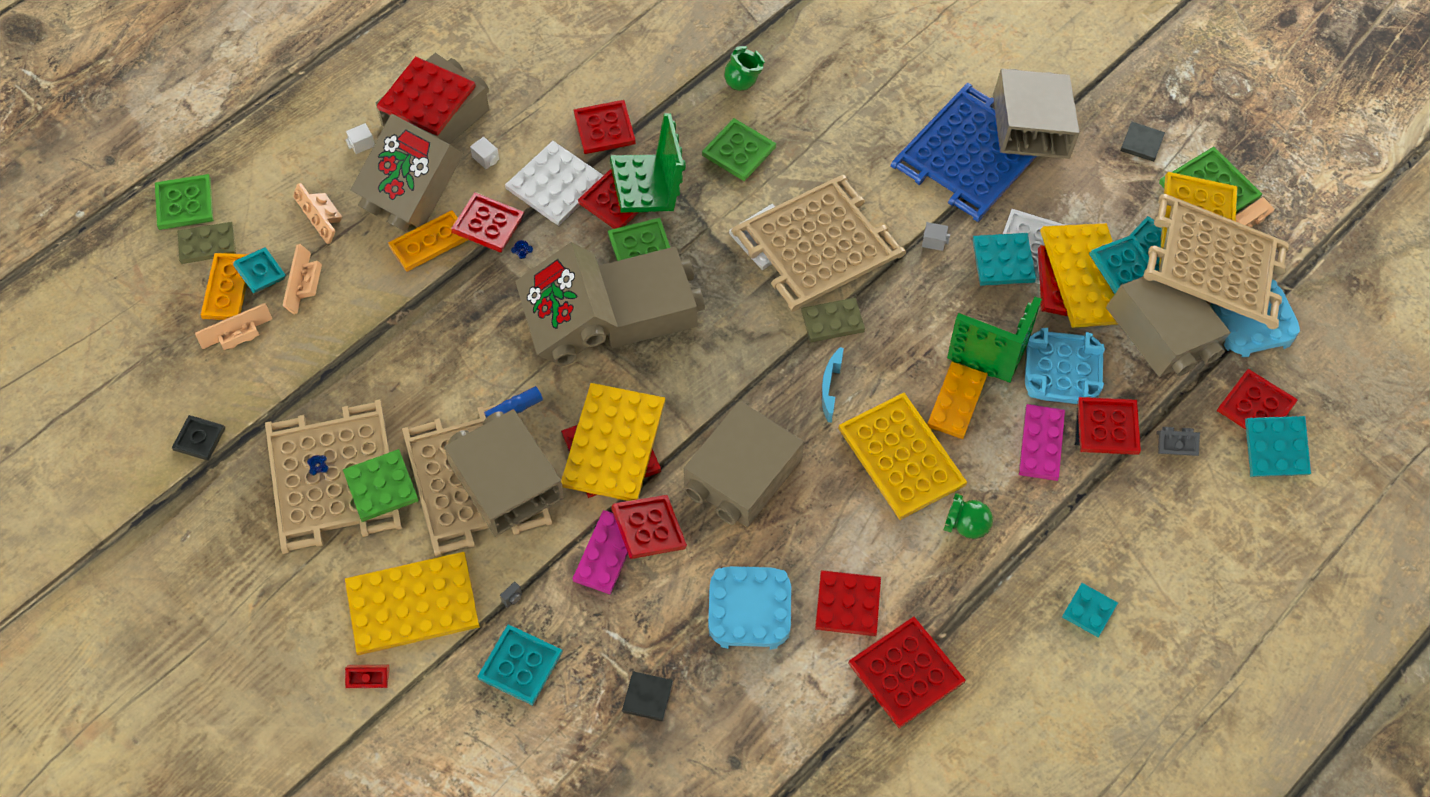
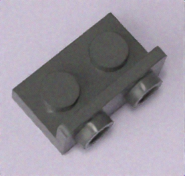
[1157,427,1200,456]

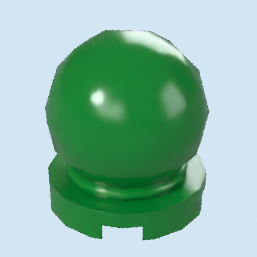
[724,46,765,91]
[943,493,993,539]

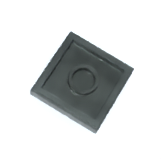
[1120,121,1165,162]
[172,415,225,461]
[622,671,673,721]

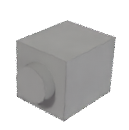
[922,222,950,251]

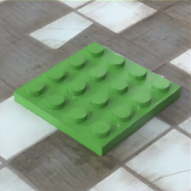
[1159,146,1262,213]

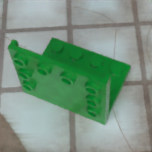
[610,113,686,213]
[947,296,1042,383]

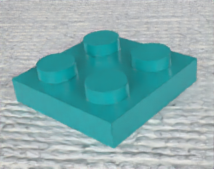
[233,247,286,294]
[1062,583,1118,638]

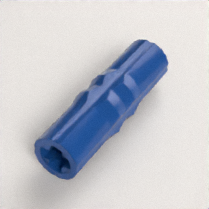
[484,386,543,418]

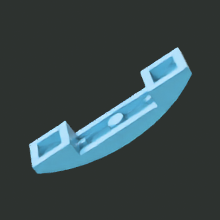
[821,347,844,423]

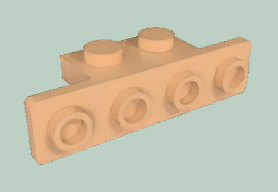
[293,183,342,244]
[1236,197,1275,228]
[283,244,322,314]
[195,303,272,350]

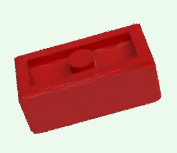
[345,665,389,688]

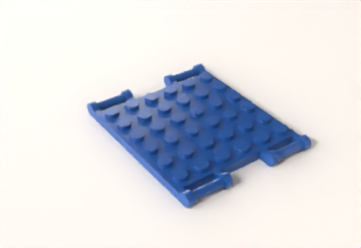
[890,83,1037,222]

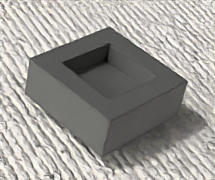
[500,581,522,608]

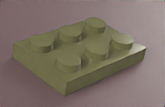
[177,222,236,264]
[801,297,865,343]

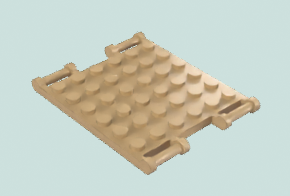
[731,175,906,312]
[1144,194,1289,329]
[265,399,402,554]
[402,403,552,558]

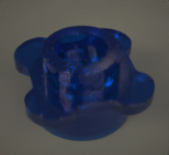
[511,240,533,259]
[307,455,329,476]

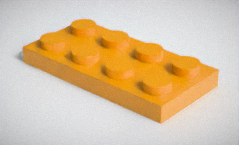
[388,210,468,272]
[200,253,249,320]
[927,362,988,439]

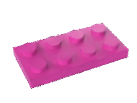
[1019,404,1065,481]
[572,510,628,594]

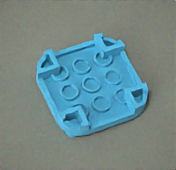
[1210,280,1300,357]
[1025,328,1105,404]
[708,566,791,650]

